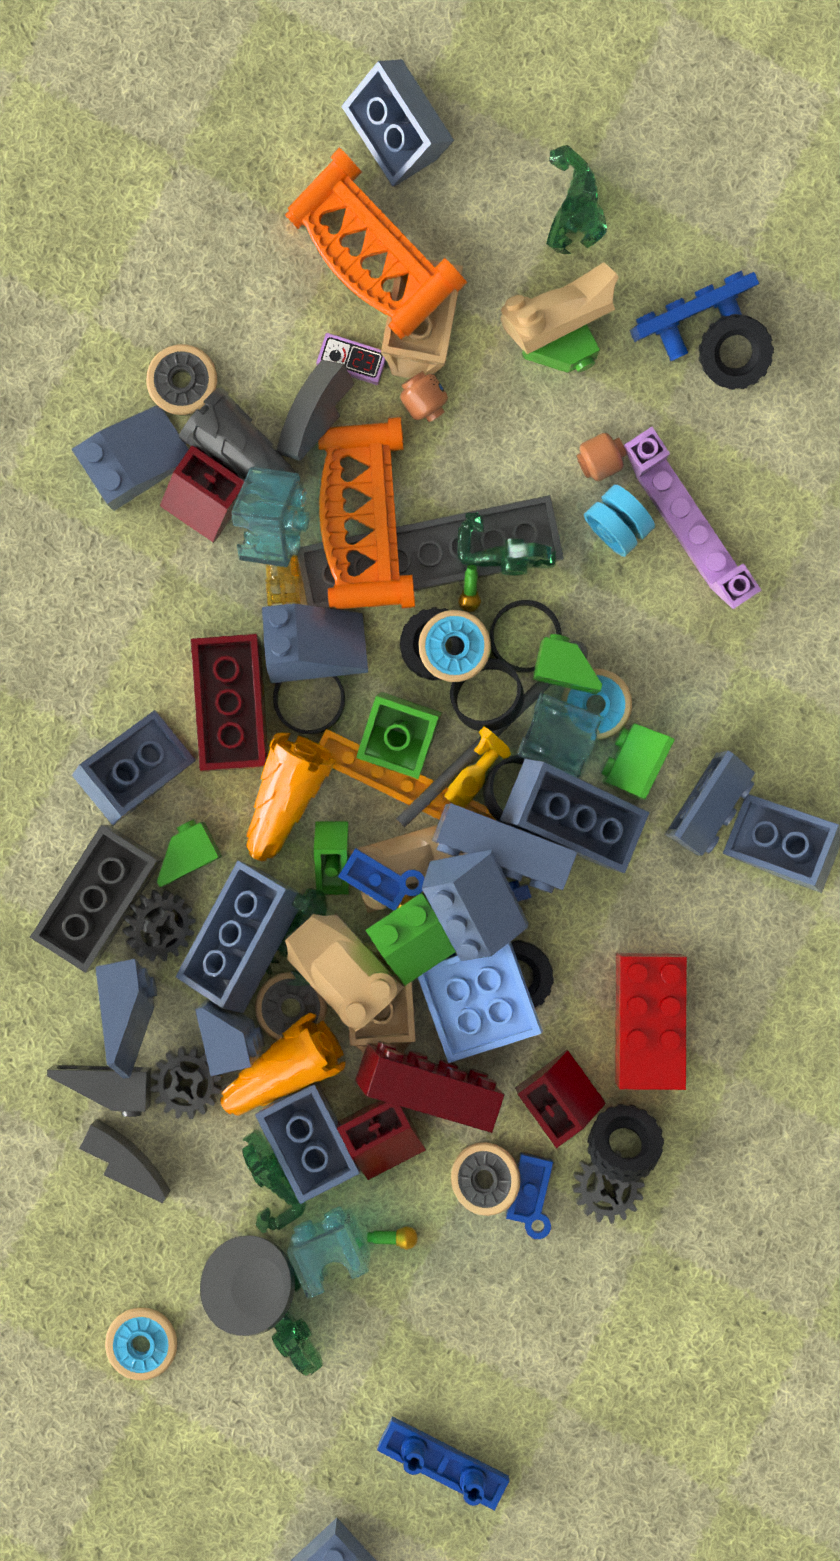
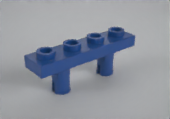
[629,271,759,362]
[377,1416,509,1511]

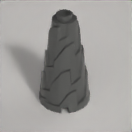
[179,387,302,502]

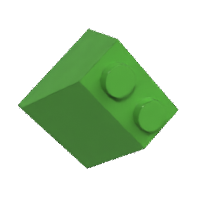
[356,692,442,779]
[600,723,675,800]
[365,893,456,985]

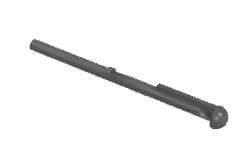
[396,641,588,828]

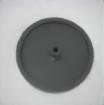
[200,1235,295,1336]

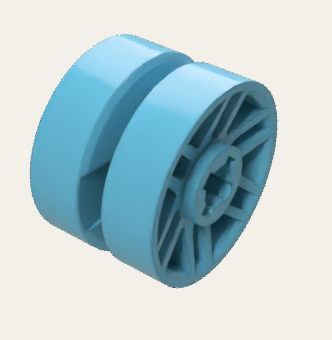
[584,485,655,557]

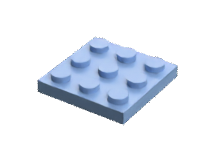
[418,941,543,1063]

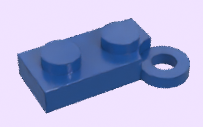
[338,848,425,911]
[505,1152,553,1239]

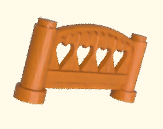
[285,147,468,340]
[318,417,415,610]

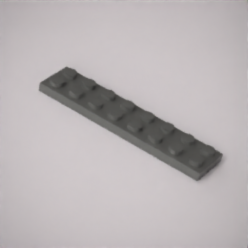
[296,495,564,609]

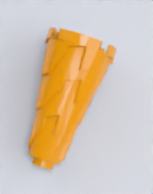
[246,733,335,861]
[220,1013,346,1116]

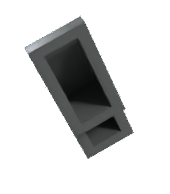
[276,360,354,460]
[79,1119,171,1204]

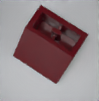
[160,446,250,543]
[515,1049,606,1148]
[337,1100,426,1180]

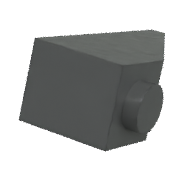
[47,1065,151,1117]

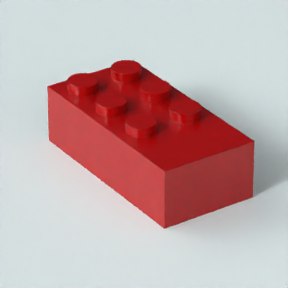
[615,953,687,1090]

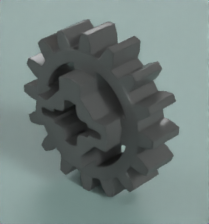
[123,890,196,962]
[150,1046,223,1119]
[572,1150,645,1224]

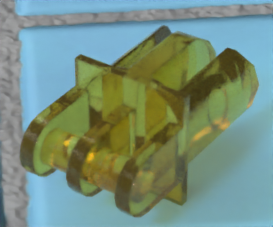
[264,544,301,606]

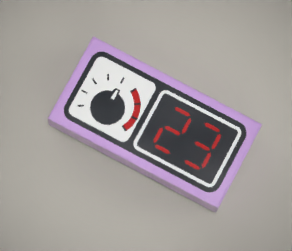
[316,333,386,385]

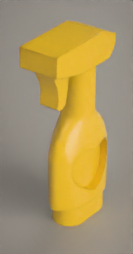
[444,726,511,808]

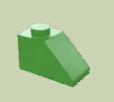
[522,324,600,373]
[532,634,602,695]
[157,819,222,887]
[314,821,349,895]

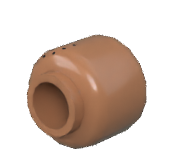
[400,371,448,422]
[576,433,627,481]

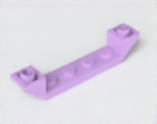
[624,427,762,609]

